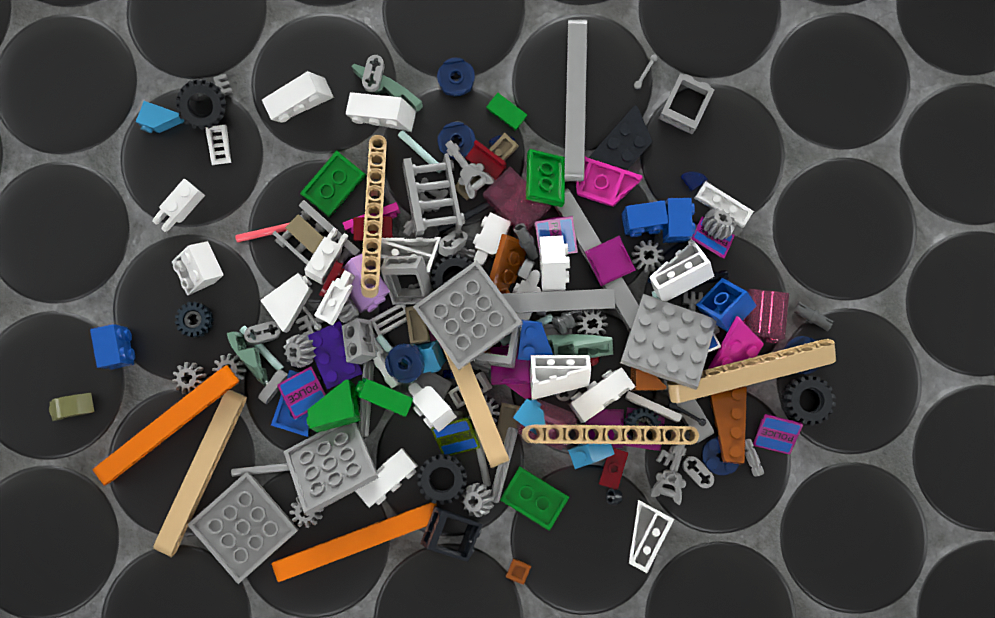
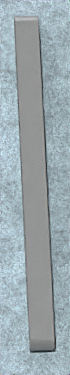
[554,188,714,443]

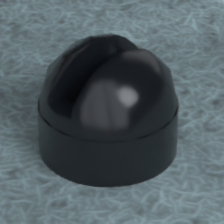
[606,489,623,505]

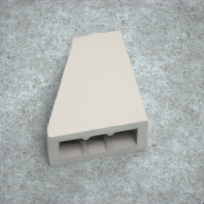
[260,273,313,333]

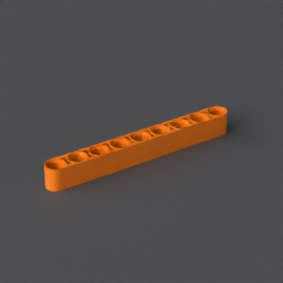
[92,365,239,486]
[271,502,437,582]

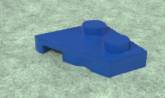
[517,320,553,361]

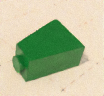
[355,377,414,417]
[306,380,361,433]

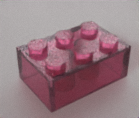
[483,167,551,232]

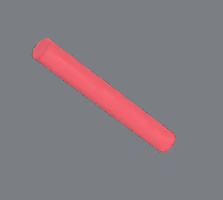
[235,223,289,243]

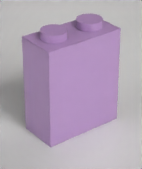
[343,253,390,313]

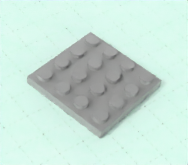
[413,260,523,370]
[620,294,716,390]
[283,422,379,516]
[187,471,299,584]

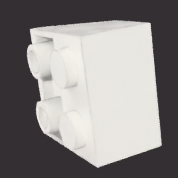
[172,241,223,295]

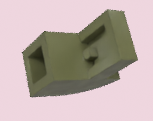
[49,393,94,421]

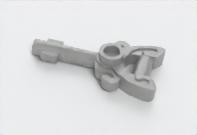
[445,140,495,199]
[403,177,449,236]
[651,444,687,505]

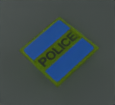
[431,417,480,455]

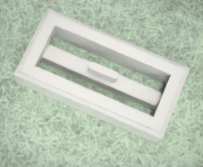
[370,305,407,336]

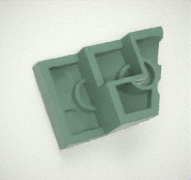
[227,331,269,387]

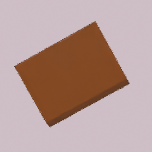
[631,367,667,391]

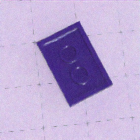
[307,321,363,389]

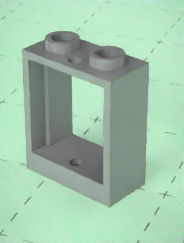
[658,73,715,134]
[380,256,434,305]
[474,326,521,368]

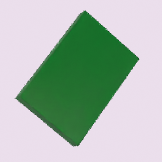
[526,149,565,207]
[300,150,366,218]
[500,466,569,531]

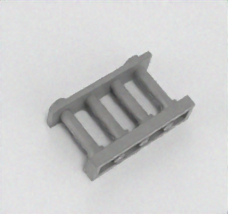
[402,153,465,237]
[272,200,362,285]

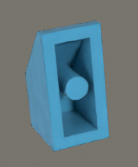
[136,101,184,133]
[402,340,446,373]
[513,399,545,435]
[568,436,615,469]

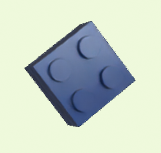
[662,198,695,243]
[621,200,668,238]
[696,278,757,332]
[90,324,135,369]

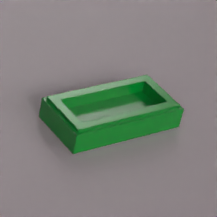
[486,93,527,131]

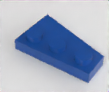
[271,370,309,437]

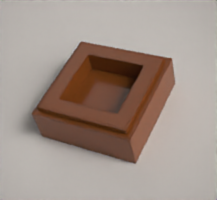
[506,558,531,585]

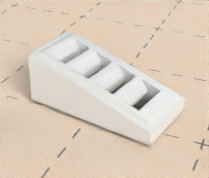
[205,125,231,165]
[448,372,492,409]

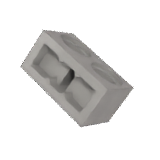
[342,318,377,364]

